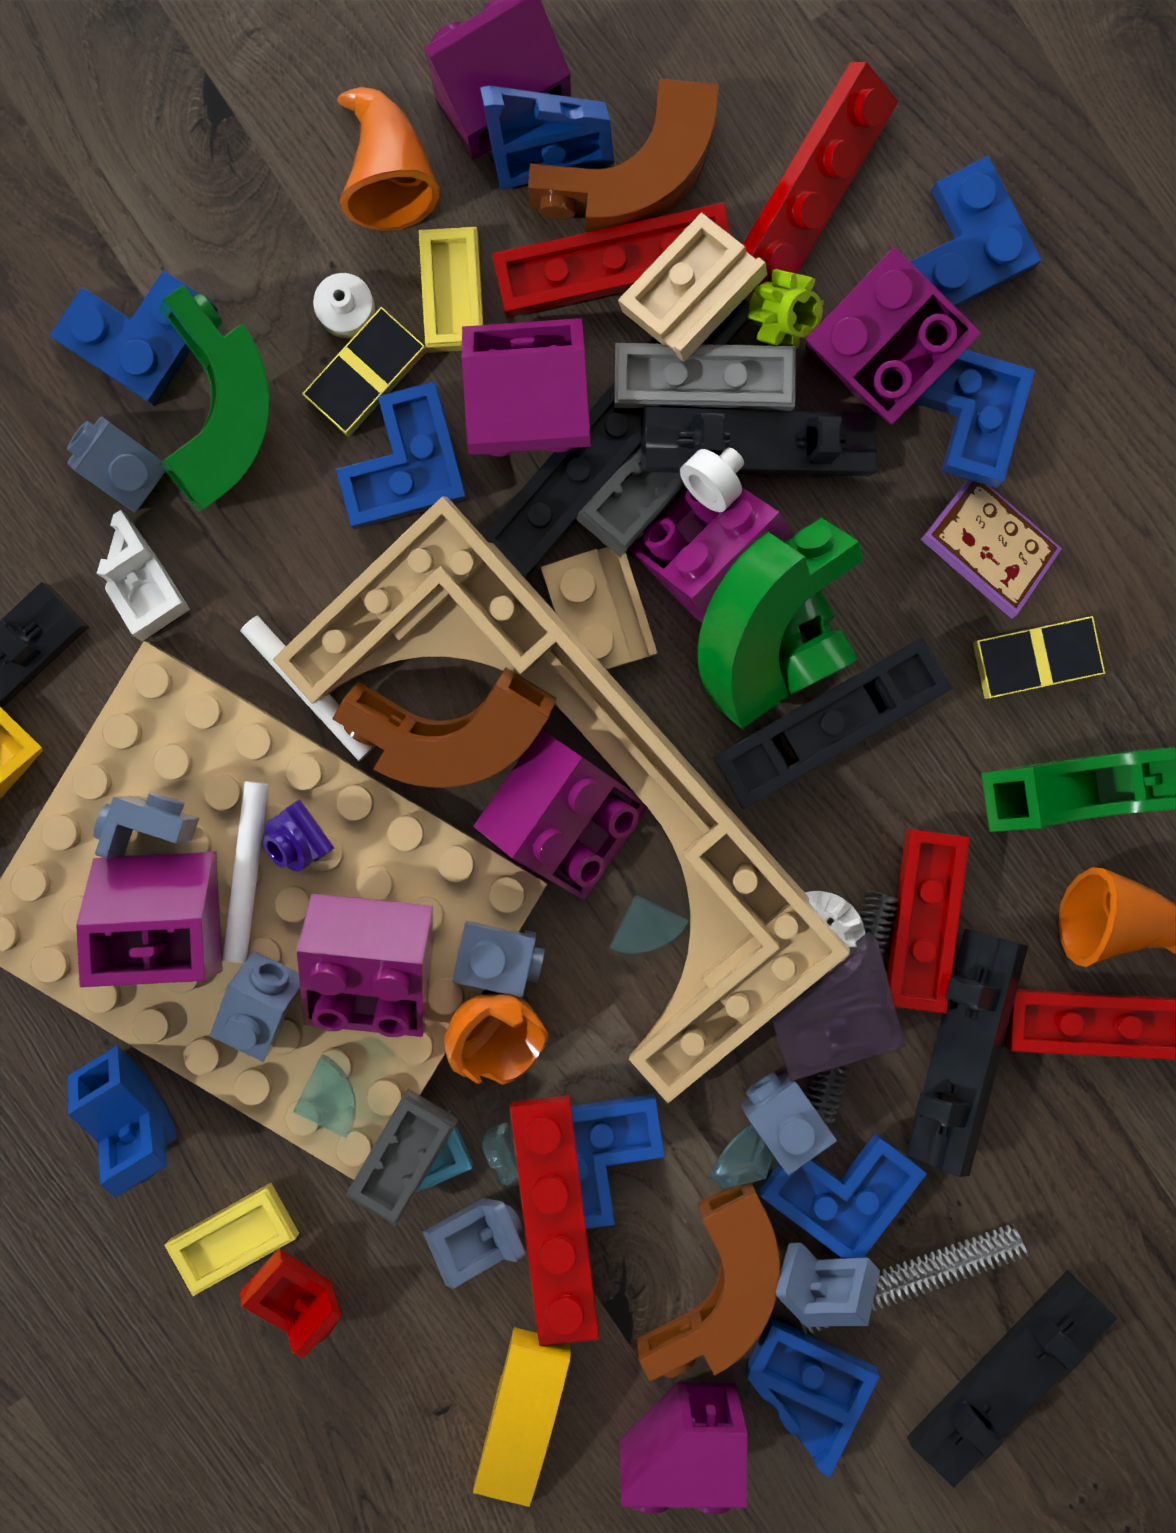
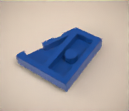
[480,85,614,190]
[745,1316,880,1477]

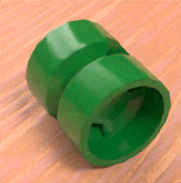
[779,589,858,695]

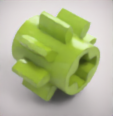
[748,269,824,349]

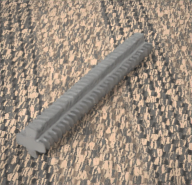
[800,1224,1028,1336]

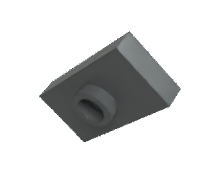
[576,445,685,558]
[345,1089,459,1226]

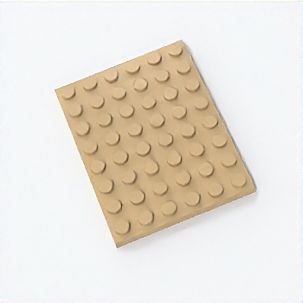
[0,641,548,1180]

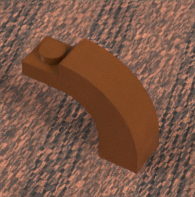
[528,79,719,232]
[332,667,556,788]
[637,1177,780,1382]

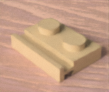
[618,212,768,362]
[541,547,658,670]

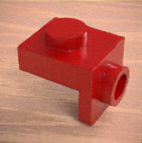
[239,1249,341,1359]

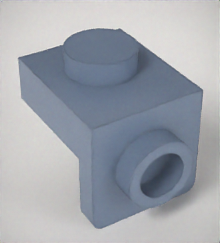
[67,416,165,513]
[94,792,199,859]
[452,921,545,998]
[209,952,300,1062]
[741,1071,837,1176]
[422,1198,526,1289]
[776,1243,880,1327]

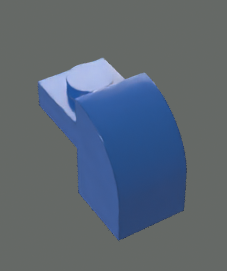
[68,1045,177,1198]

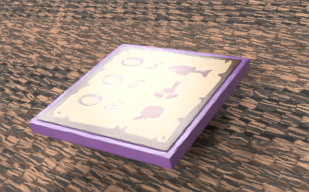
[921,479,1062,619]

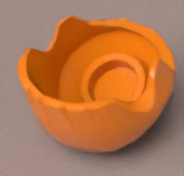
[444,993,549,1085]

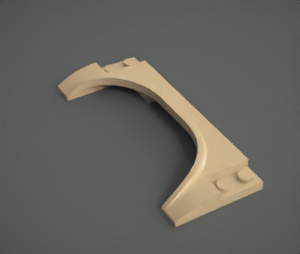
[272,496,850,1103]

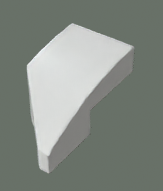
[97,510,190,641]

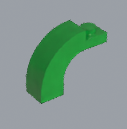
[160,284,269,512]
[698,517,864,729]
[981,747,1176,832]

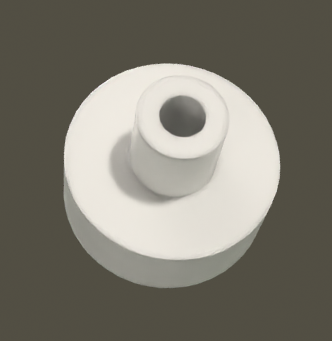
[313,273,375,338]
[680,447,744,512]

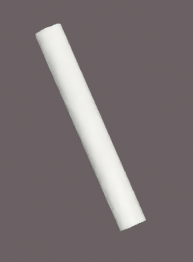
[240,616,376,761]
[222,781,269,963]

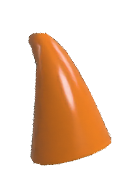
[337,87,440,231]
[1058,867,1176,967]

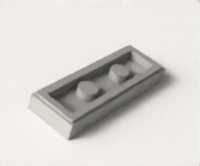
[614,343,796,411]

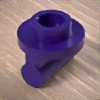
[263,799,335,872]

